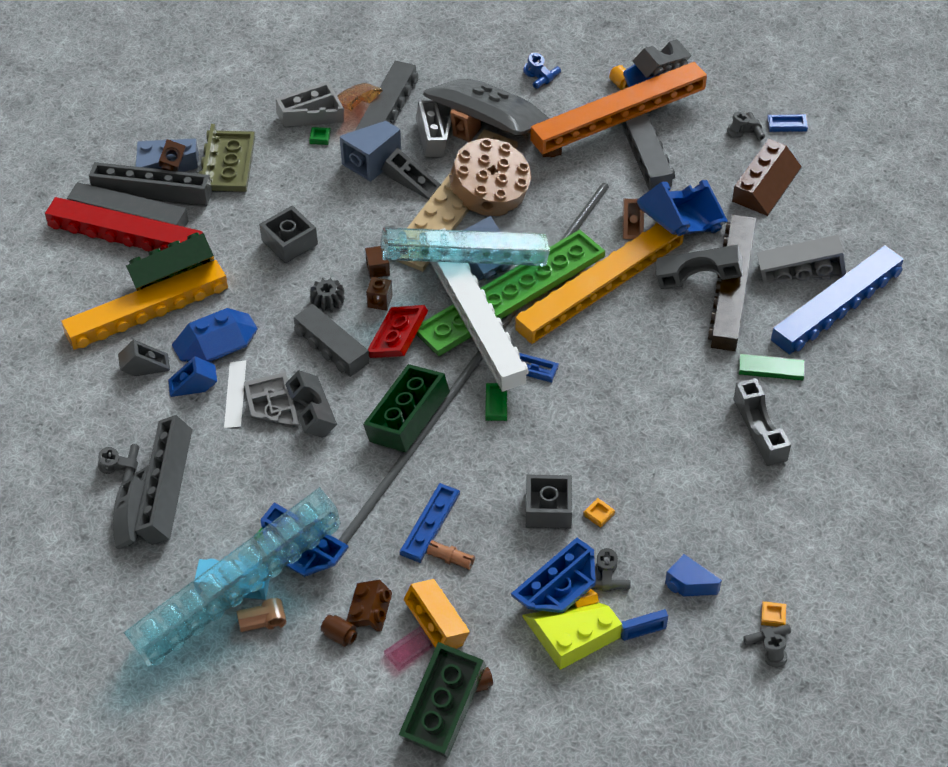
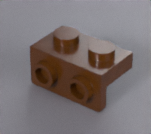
[346,579,392,632]

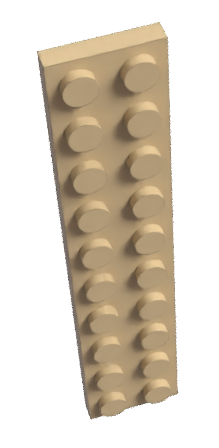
[388,129,518,272]

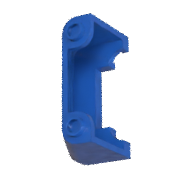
[637,180,728,236]

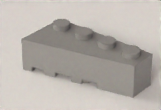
[757,235,846,283]

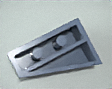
[136,139,199,172]

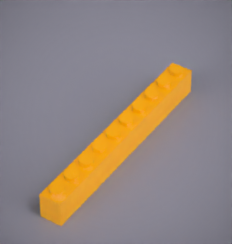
[515,223,683,344]

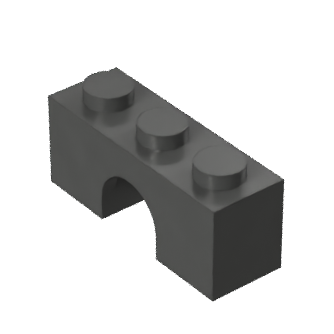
[285,370,337,438]

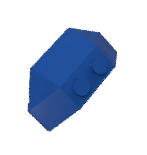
[172,308,258,362]
[260,502,349,577]
[511,538,596,613]

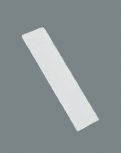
[224,360,246,428]

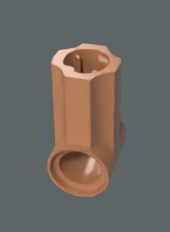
[237,598,287,632]

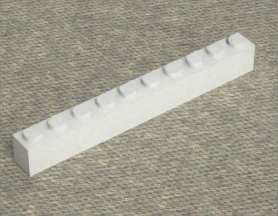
[422,228,529,392]

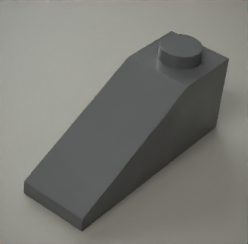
[381,148,441,200]

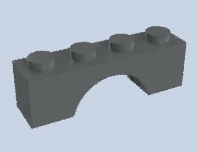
[633,39,692,78]
[656,245,743,289]
[733,378,791,466]

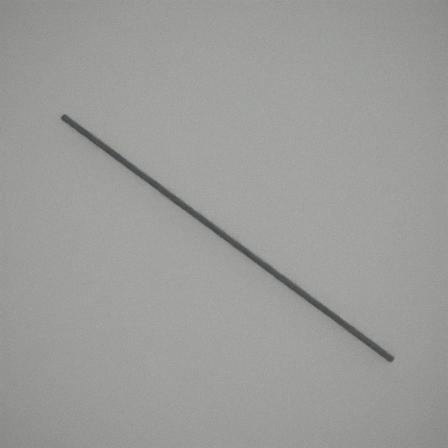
[339,183,609,544]

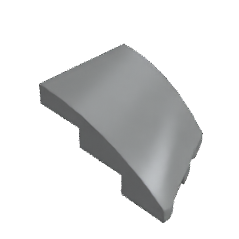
[244,372,299,426]

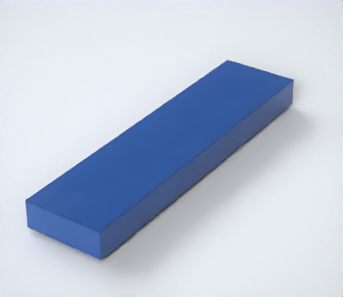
[400,483,460,563]

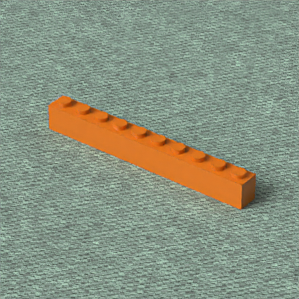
[530,62,707,155]

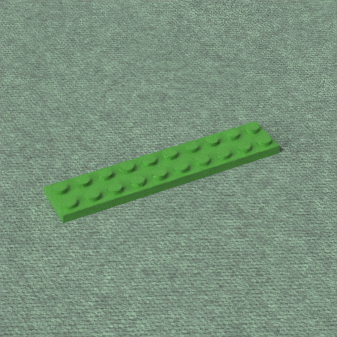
[416,230,606,356]

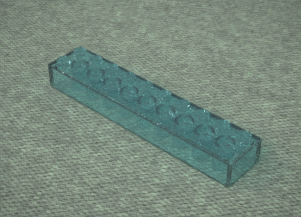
[123,487,341,667]

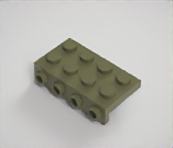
[199,124,255,192]

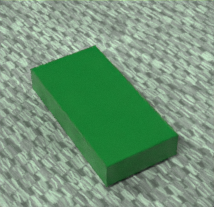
[485,383,507,421]

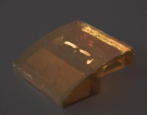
[337,83,383,111]

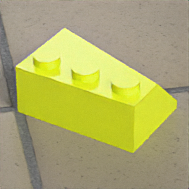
[522,602,622,670]

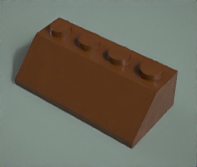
[732,139,802,216]

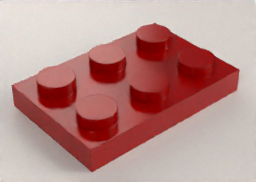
[368,305,428,358]

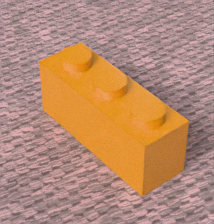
[403,579,470,649]

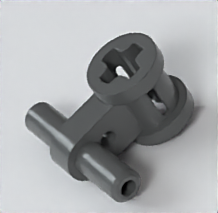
[727,112,765,140]
[98,444,139,483]
[591,548,631,591]
[743,624,791,667]

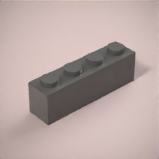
[294,304,369,377]

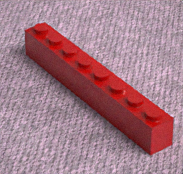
[45,197,203,251]

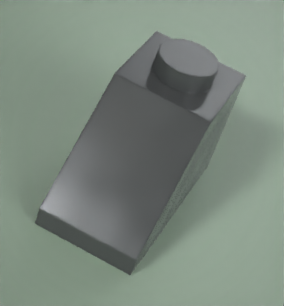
[118,339,170,376]

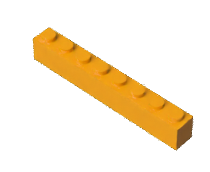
[61,260,228,350]

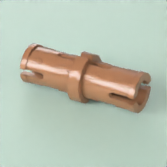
[427,540,475,570]

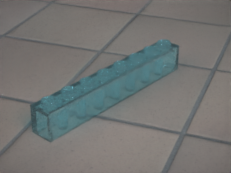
[380,228,550,266]

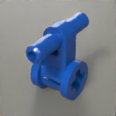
[523,53,561,89]

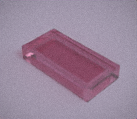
[384,626,434,671]

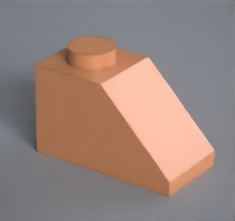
[450,109,481,142]
[622,198,644,239]

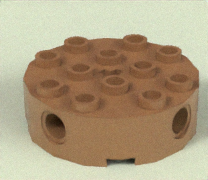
[449,138,531,216]

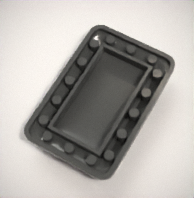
[423,79,549,135]

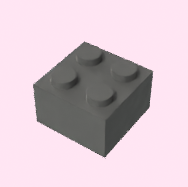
[259,205,318,263]
[525,474,572,529]

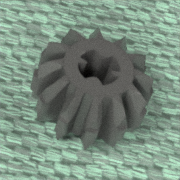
[310,277,345,312]

